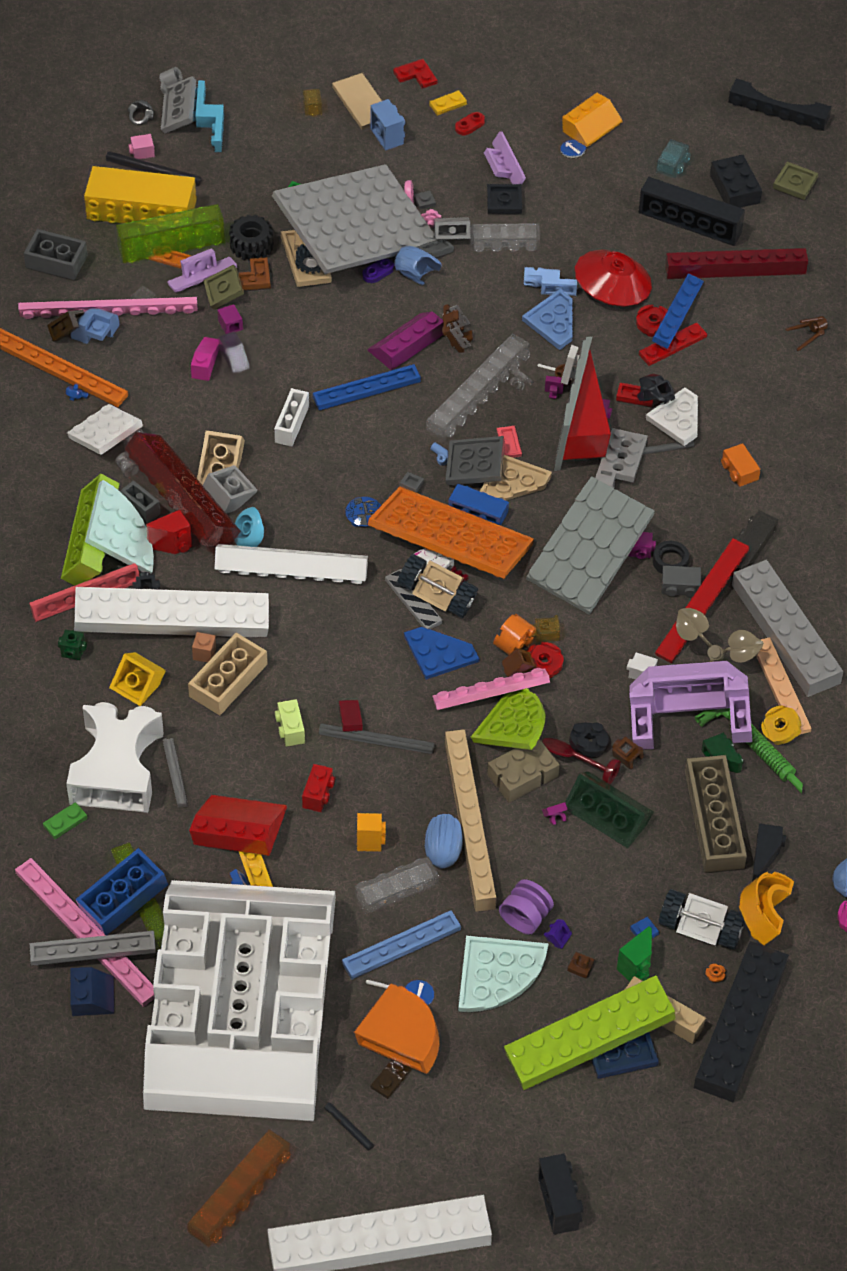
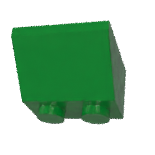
[617,926,652,982]

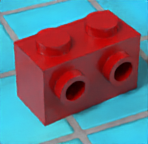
[302,764,335,813]

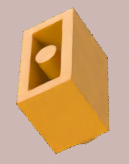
[357,813,386,851]

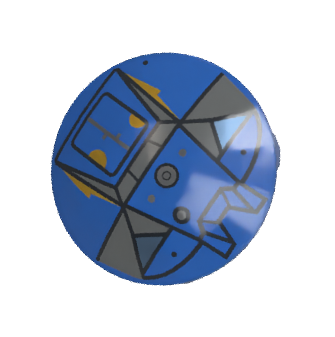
[346,497,381,527]

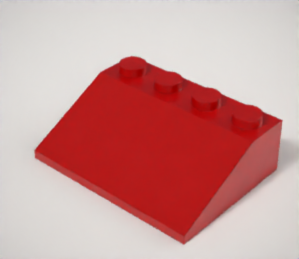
[189,795,287,856]

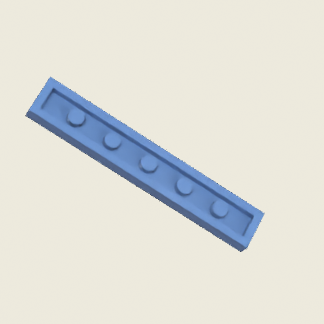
[342,911,461,980]

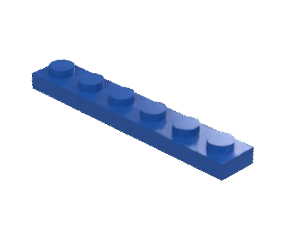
[652,273,704,349]
[313,364,421,410]

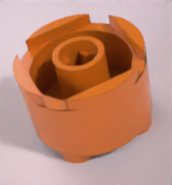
[493,613,536,655]

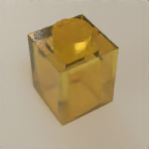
[303,89,322,116]

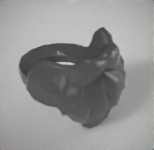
[128,100,154,125]

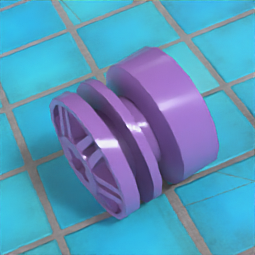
[499,880,554,934]

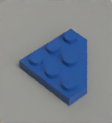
[404,627,479,679]

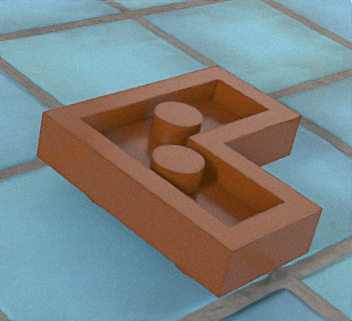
[238,257,270,290]

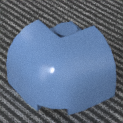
[71,309,119,344]

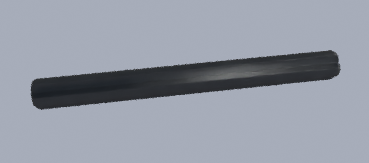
[106,151,202,186]

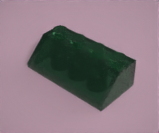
[565,771,654,848]

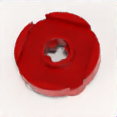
[636,305,668,337]
[527,642,564,679]

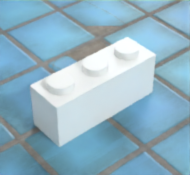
[274,388,309,447]

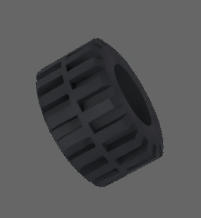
[229,215,273,261]

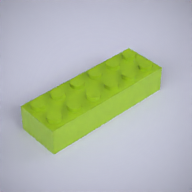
[61,473,119,586]

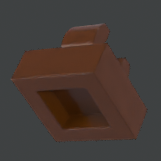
[567,952,595,979]

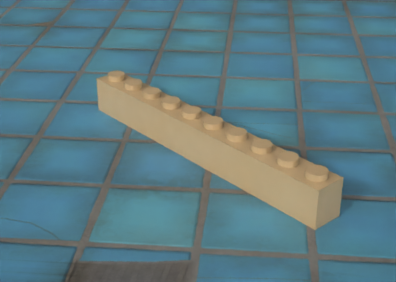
[445,730,496,912]

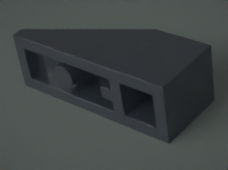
[752,823,786,882]

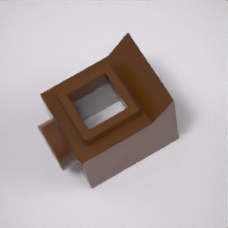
[612,736,644,770]

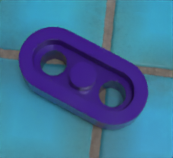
[363,258,394,283]

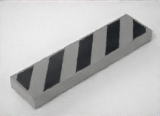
[385,569,442,630]

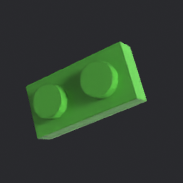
[43,802,88,839]

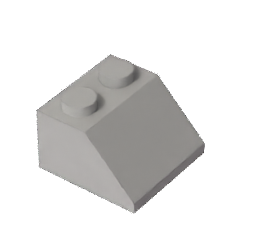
[201,465,257,515]

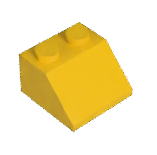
[109,652,166,706]

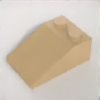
[196,430,245,486]

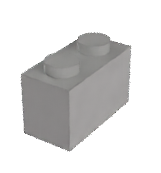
[434,217,470,239]

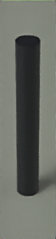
[325,1102,374,1151]

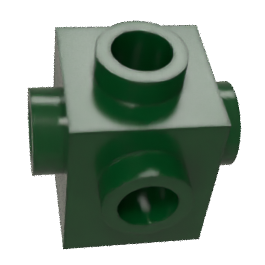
[58,629,87,660]

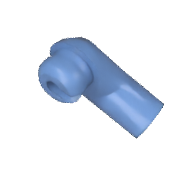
[430,442,449,465]

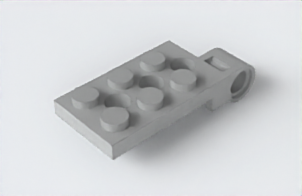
[160,67,196,134]
[595,428,648,488]

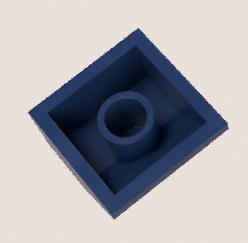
[70,967,114,1016]

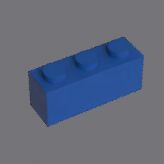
[448,484,509,526]

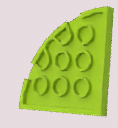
[471,688,545,750]

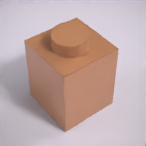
[192,632,216,663]

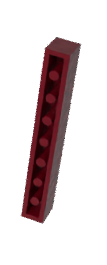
[665,248,808,279]

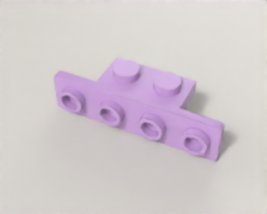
[484,132,526,185]
[168,248,237,292]

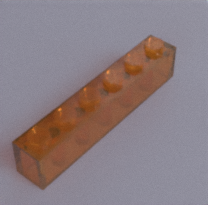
[187,1129,291,1247]

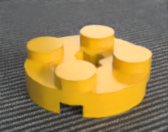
[761,705,801,745]

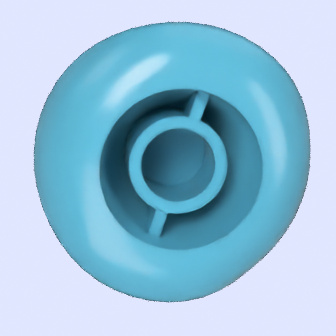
[232,507,264,547]

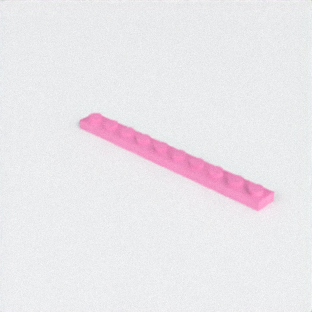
[18,297,198,319]
[15,858,155,1007]

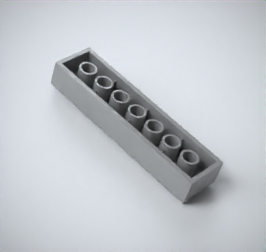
[732,560,843,697]

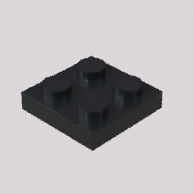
[487,184,522,214]

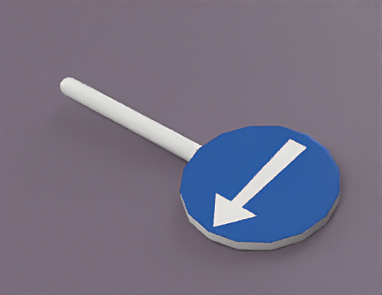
[561,140,586,158]
[366,980,434,1005]

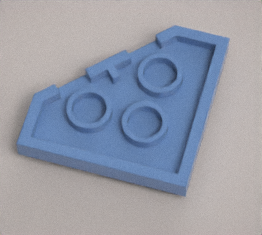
[522,289,572,350]

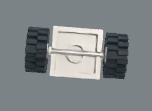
[658,889,745,950]

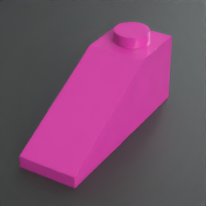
[191,337,222,381]

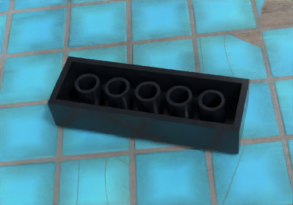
[638,177,745,246]

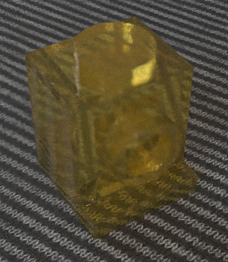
[532,615,560,642]

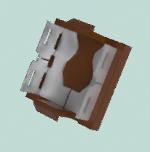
[442,304,473,353]

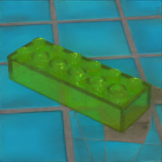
[116,204,225,263]

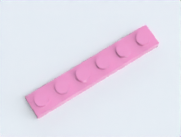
[433,668,550,710]

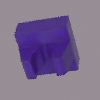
[544,919,572,949]

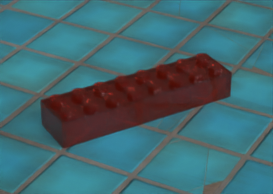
[125,432,241,547]

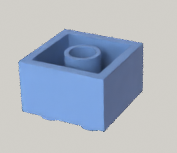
[370,99,405,150]

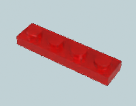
[639,322,707,366]

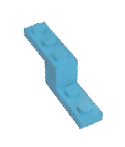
[193,80,224,152]

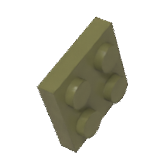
[773,162,818,200]
[203,264,244,310]

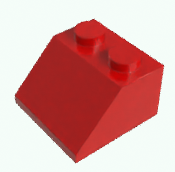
[146,510,192,554]

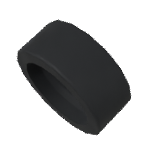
[653,540,689,574]

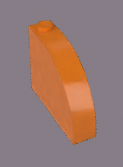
[354,984,439,1074]

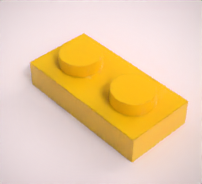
[429,90,467,116]

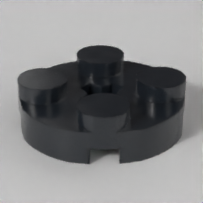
[569,722,609,757]

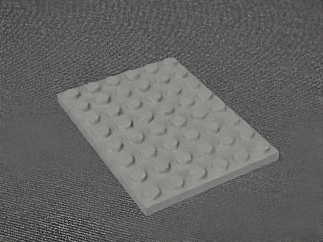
[272,164,438,274]

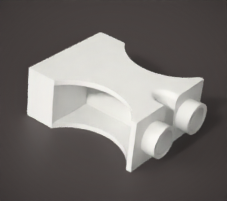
[67,702,164,813]

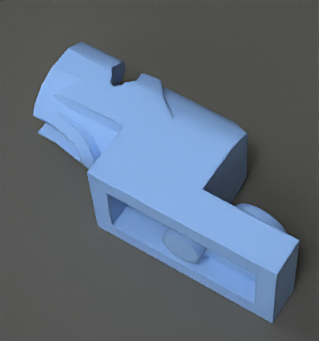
[524,267,577,296]

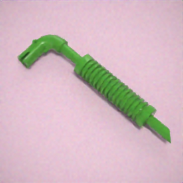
[695,708,803,794]

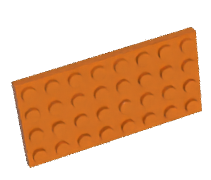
[368,487,534,579]

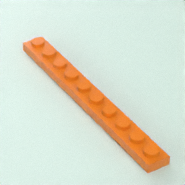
[0,328,128,407]

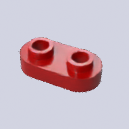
[455,112,485,136]

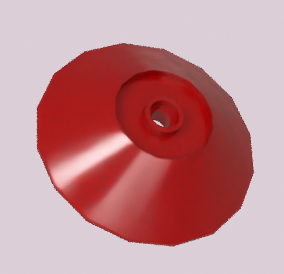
[575,249,652,307]

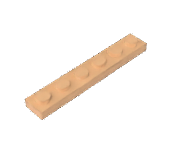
[756,637,812,735]

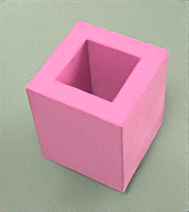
[128,134,155,159]

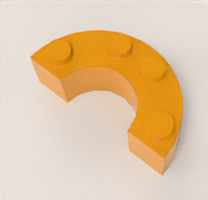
[739,872,794,945]

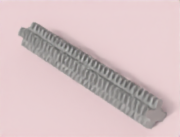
[163,738,188,807]

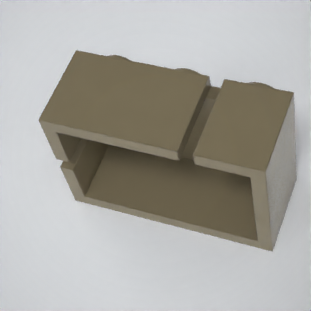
[487,739,560,803]

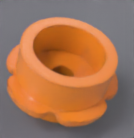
[705,964,726,983]

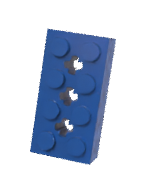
[76,848,168,935]

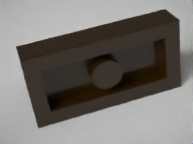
[47,310,84,342]

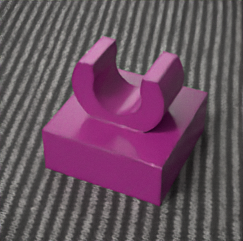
[545,376,564,399]
[542,802,567,825]

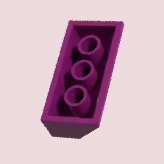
[367,311,444,371]

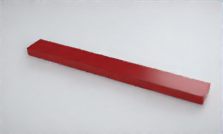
[655,538,749,664]

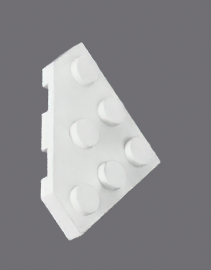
[646,388,698,446]

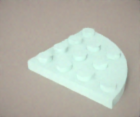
[85,480,154,574]
[458,936,548,1012]

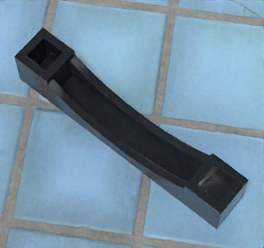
[728,78,832,131]

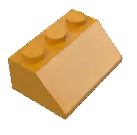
[562,92,622,147]

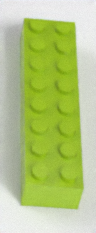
[504,975,675,1090]

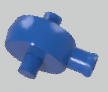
[66,384,88,401]

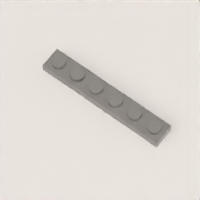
[30,931,156,965]

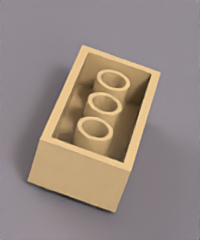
[188,633,267,716]

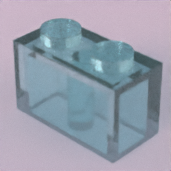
[656,139,691,178]

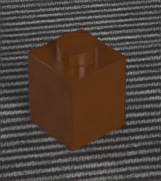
[502,648,536,677]

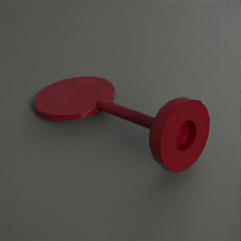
[542,738,621,786]

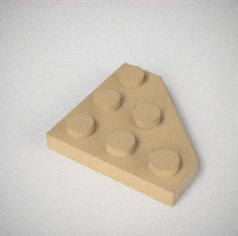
[480,455,552,501]

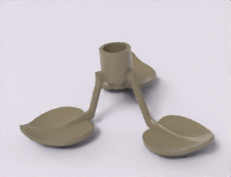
[676,608,764,663]

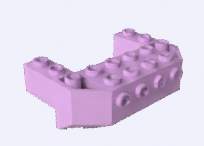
[630,661,752,750]

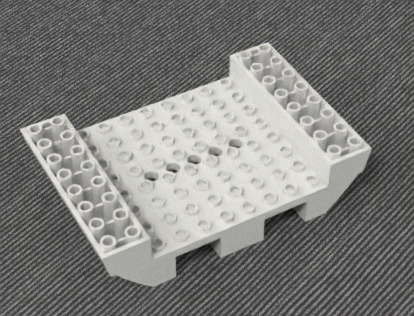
[143,880,336,1121]

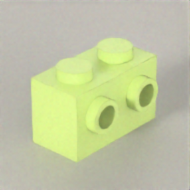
[275,699,305,747]

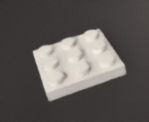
[67,404,143,455]

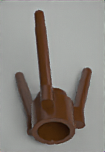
[785,316,828,351]

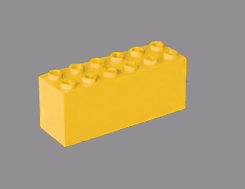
[84,166,196,231]

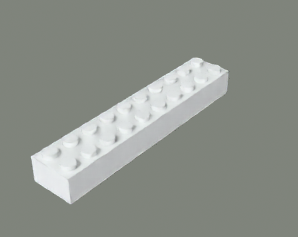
[74,587,269,637]
[268,1195,492,1271]

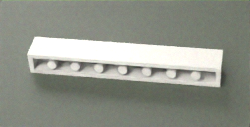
[215,544,368,584]

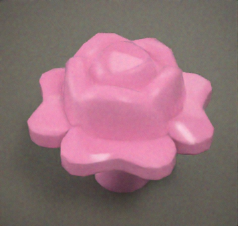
[421,209,441,228]

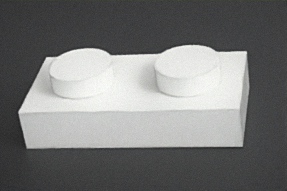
[561,345,580,385]

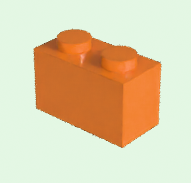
[721,443,761,487]

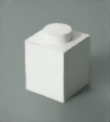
[627,653,658,679]

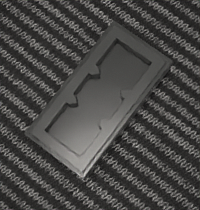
[416,239,454,258]

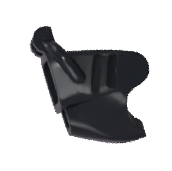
[637,374,675,404]

